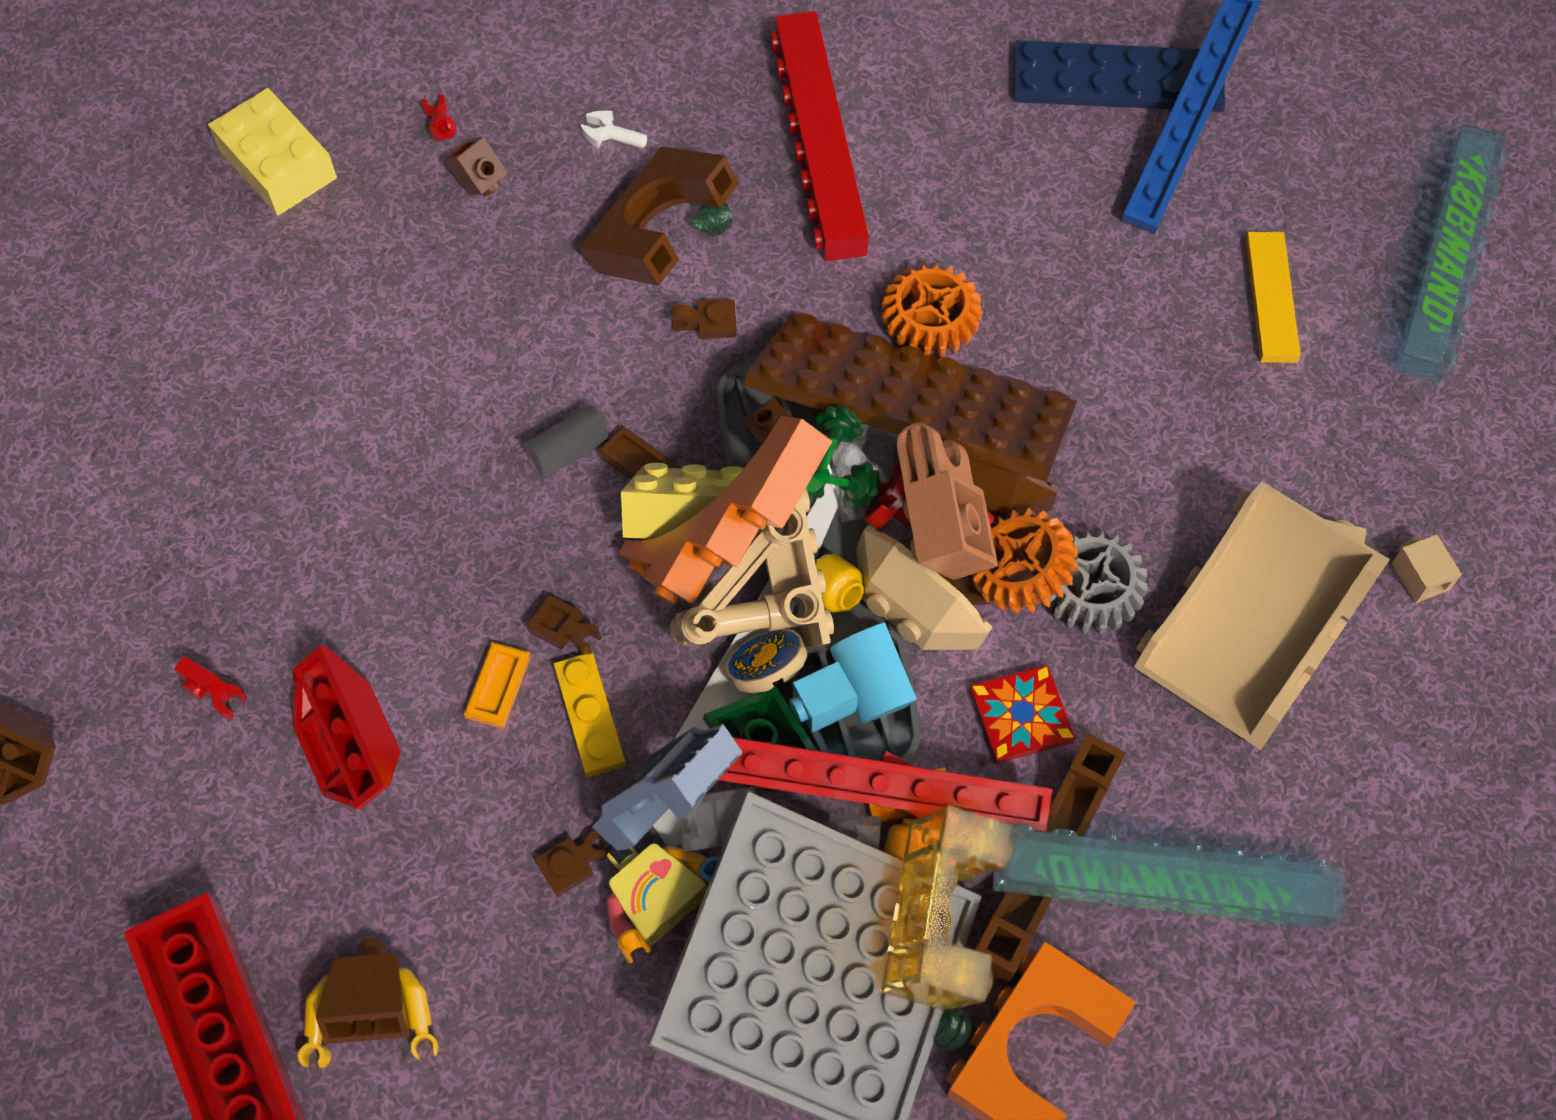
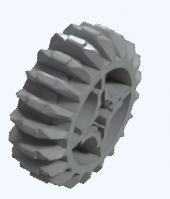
[1042,528,1148,635]

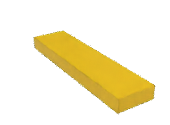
[1245,232,1301,363]

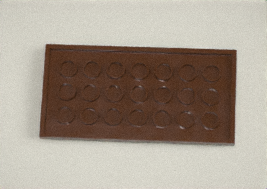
[744,313,1077,482]

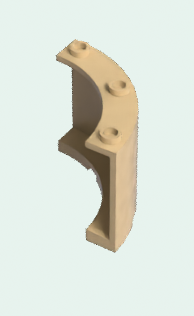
[1134,481,1390,750]

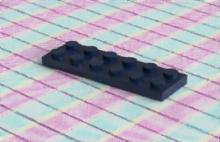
[1014,40,1225,112]

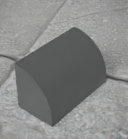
[523,405,609,478]

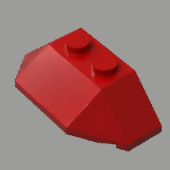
[293,645,401,809]

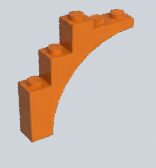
[618,416,832,605]

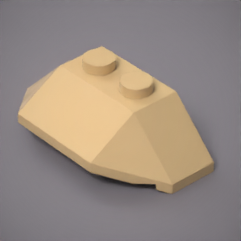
[856,525,993,650]

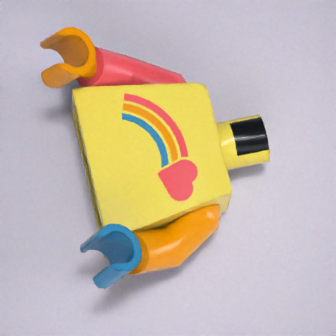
[606,843,719,964]

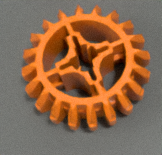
[881,262,982,357]
[971,508,1078,615]

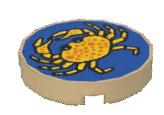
[726,629,807,693]

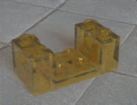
[881,805,1012,1011]

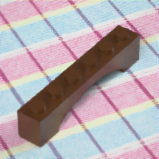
[969,733,1126,985]

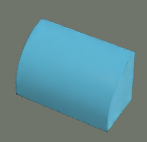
[830,622,916,724]

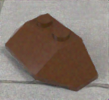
[968,457,1059,528]
[0,703,56,805]

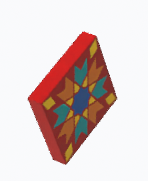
[970,665,1075,764]

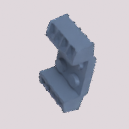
[592,724,742,850]

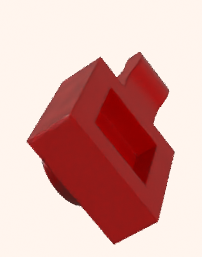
[174,656,247,720]

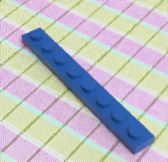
[1121,0,1262,234]

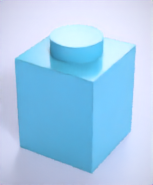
[789,662,858,733]

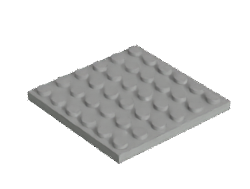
[646,792,981,1120]

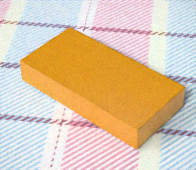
[464,642,531,729]

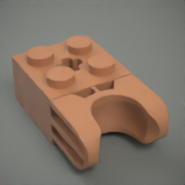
[897,422,998,580]

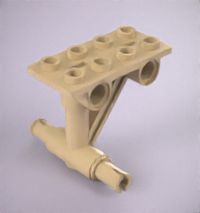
[669,488,834,647]

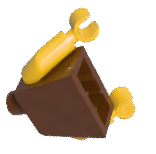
[298,939,439,1068]

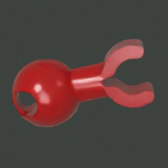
[421,94,456,142]

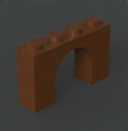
[580,146,739,286]

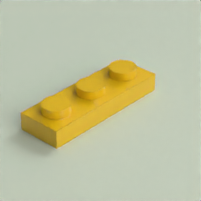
[554,652,626,778]

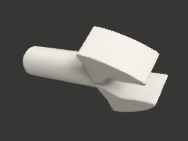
[581,111,647,148]

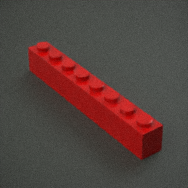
[770,11,869,262]

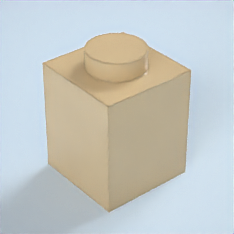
[1392,535,1462,603]

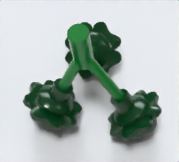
[806,405,881,510]

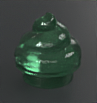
[693,202,732,237]
[933,1006,973,1051]

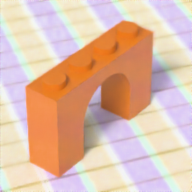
[945,942,1136,1120]

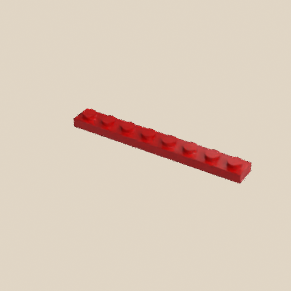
[718,737,1052,832]

